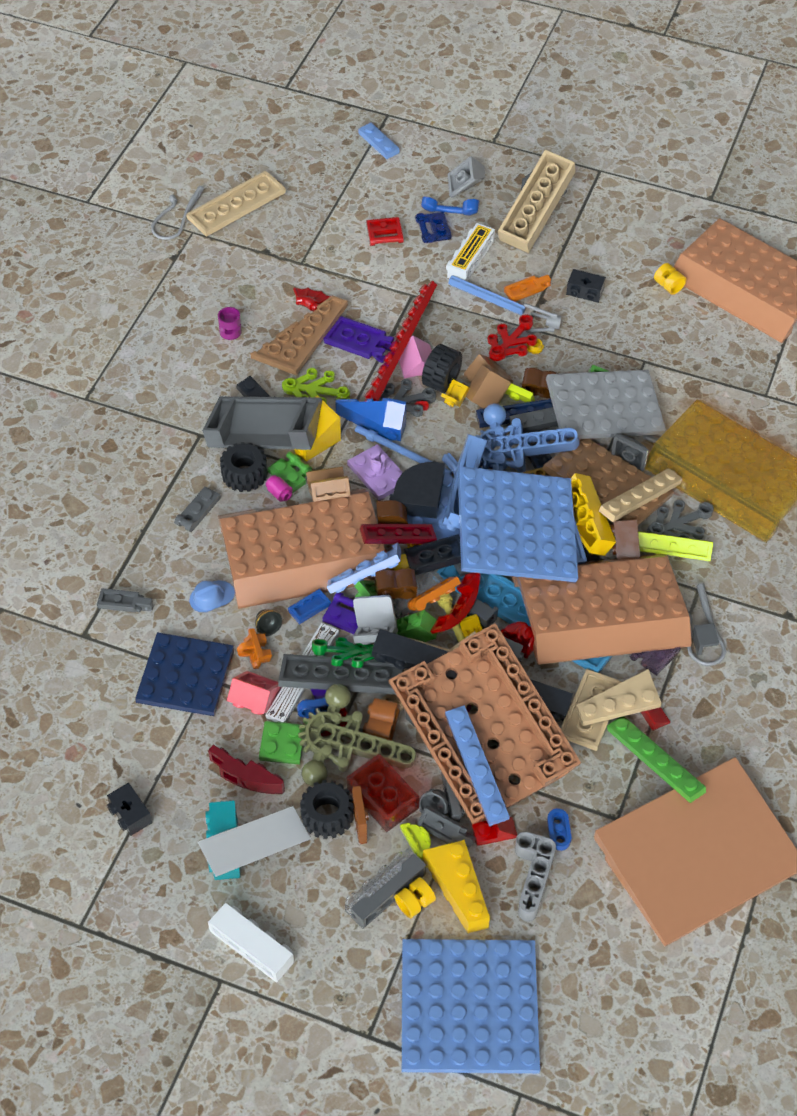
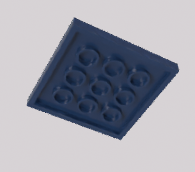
[135,632,234,716]

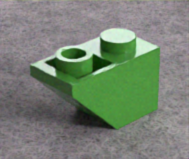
[396,610,437,642]

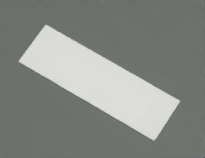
[198,806,311,876]

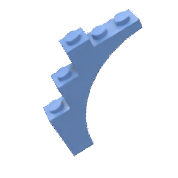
[442,434,487,531]

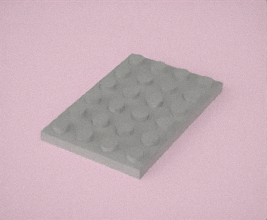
[546,370,666,440]

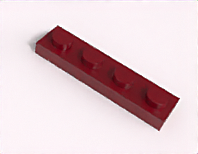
[359,524,437,544]

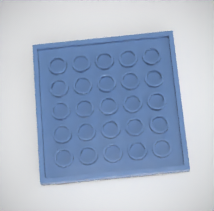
[458,466,578,582]
[402,939,540,1074]

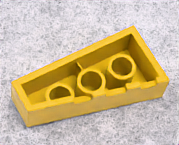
[571,473,616,556]
[423,840,490,933]

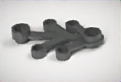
[379,379,436,417]
[647,500,714,540]

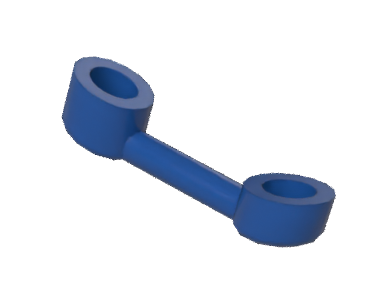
[421,197,479,216]

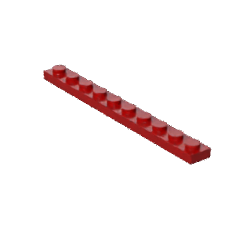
[364,280,437,401]

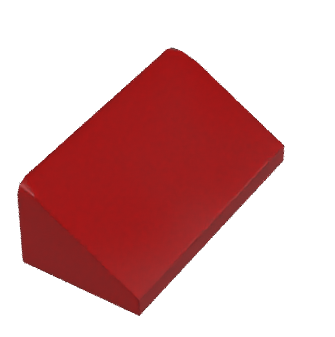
[641,707,670,731]

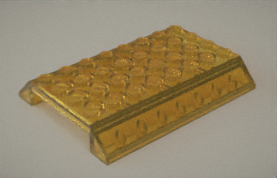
[645,399,797,543]

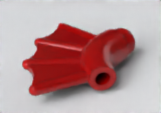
[293,287,331,311]

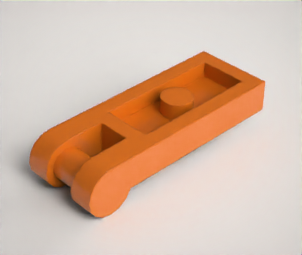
[407,576,461,611]

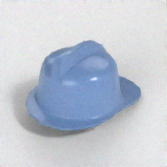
[189,580,235,612]

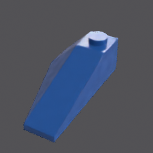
[335,398,406,442]

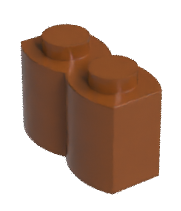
[363,698,401,741]

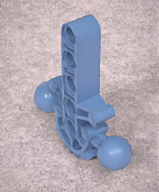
[476,403,580,473]

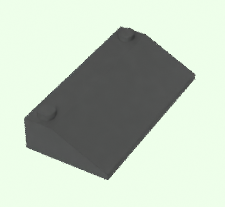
[202,396,322,450]

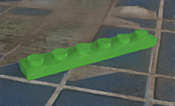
[607,716,706,803]

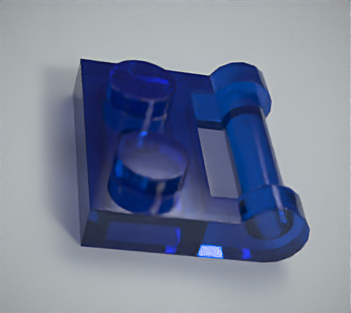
[415,212,452,243]

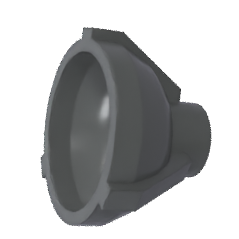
[419,789,449,815]

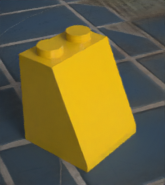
[294,395,341,462]

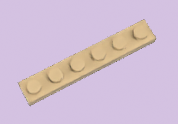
[599,468,683,522]

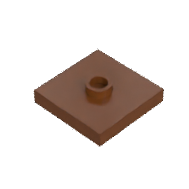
[352,786,369,844]

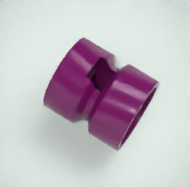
[218,307,242,340]

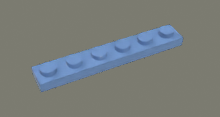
[445,705,510,826]

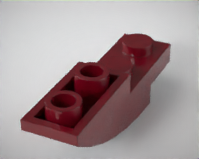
[208,744,285,794]

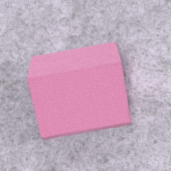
[399,336,432,378]

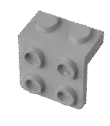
[353,595,398,645]

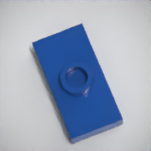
[288,589,331,625]

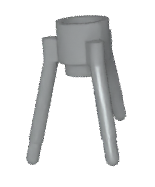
[524,303,561,333]

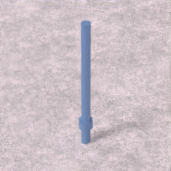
[355,425,452,475]

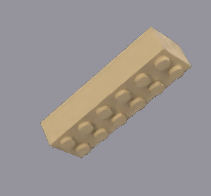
[498,150,575,253]

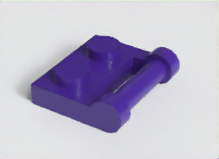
[322,592,358,634]

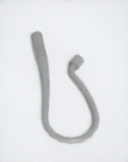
[151,186,204,240]
[687,584,726,666]

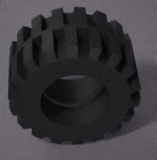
[422,344,462,393]
[220,442,268,492]
[300,780,354,839]

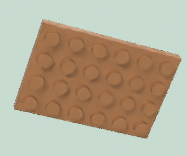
[543,439,674,525]

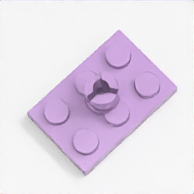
[347,444,403,501]

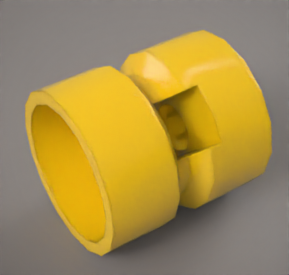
[654,263,686,295]
[394,877,436,919]

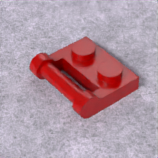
[366,217,403,246]

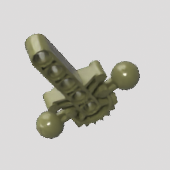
[298,684,416,786]

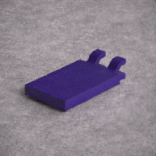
[324,316,394,363]

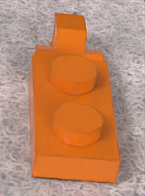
[504,274,551,302]

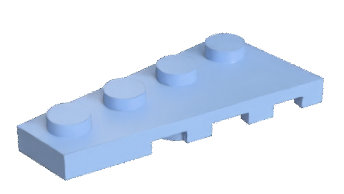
[327,542,401,594]

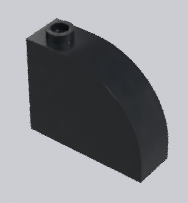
[389,462,445,519]

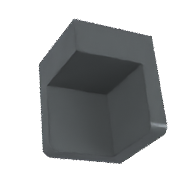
[692,623,719,655]

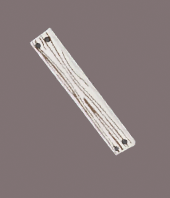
[266,623,339,723]

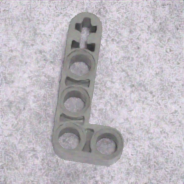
[515,832,556,922]

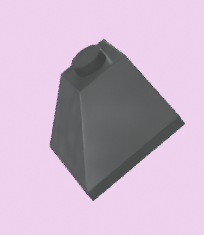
[611,434,649,472]

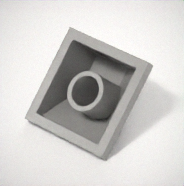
[447,156,485,198]

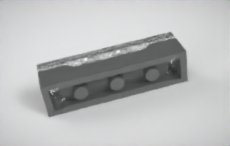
[345,848,426,929]

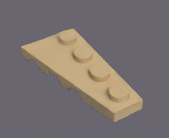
[577,669,661,726]

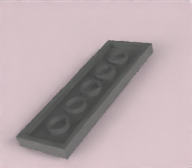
[278,654,403,694]

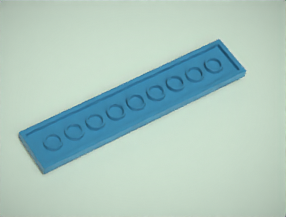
[434,565,612,673]

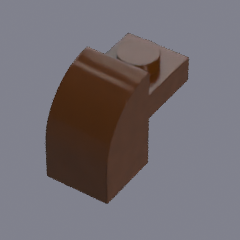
[376,500,408,524]

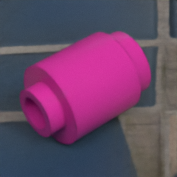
[265,475,293,502]

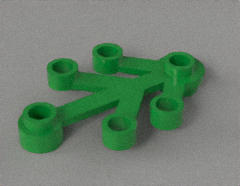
[312,637,374,668]

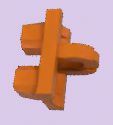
[237,628,272,669]

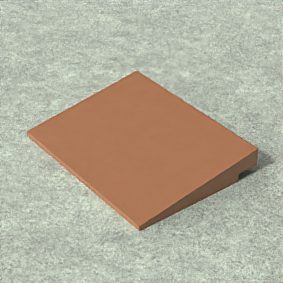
[594,757,797,946]

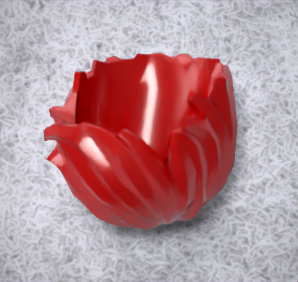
[500,622,535,659]

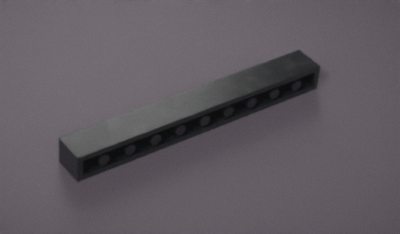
[371,629,573,722]

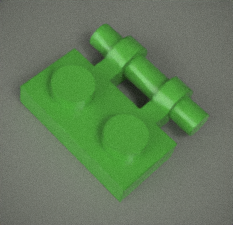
[268,451,313,493]

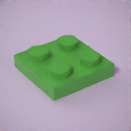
[259,721,303,765]

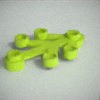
[282,368,350,404]

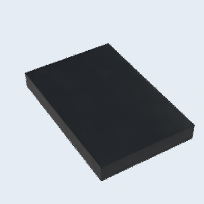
[404,534,461,575]

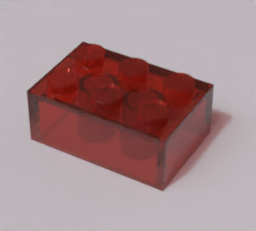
[347,754,420,832]

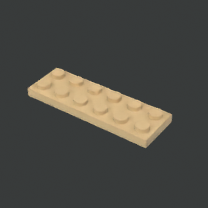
[186,171,286,237]

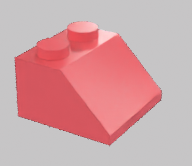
[227,671,282,715]

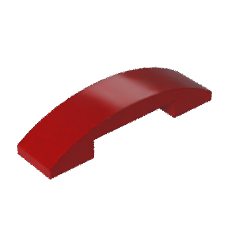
[430,573,480,634]

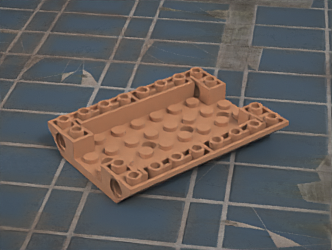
[388,623,581,824]

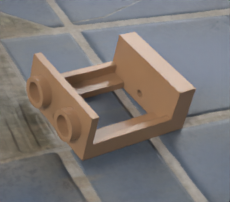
[306,466,351,502]

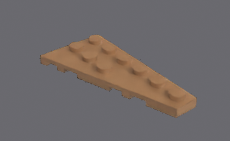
[250,295,348,375]

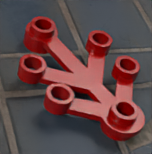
[487,314,537,361]

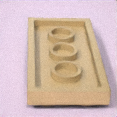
[561,669,622,751]

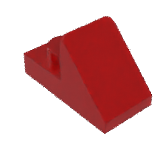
[471,817,517,846]

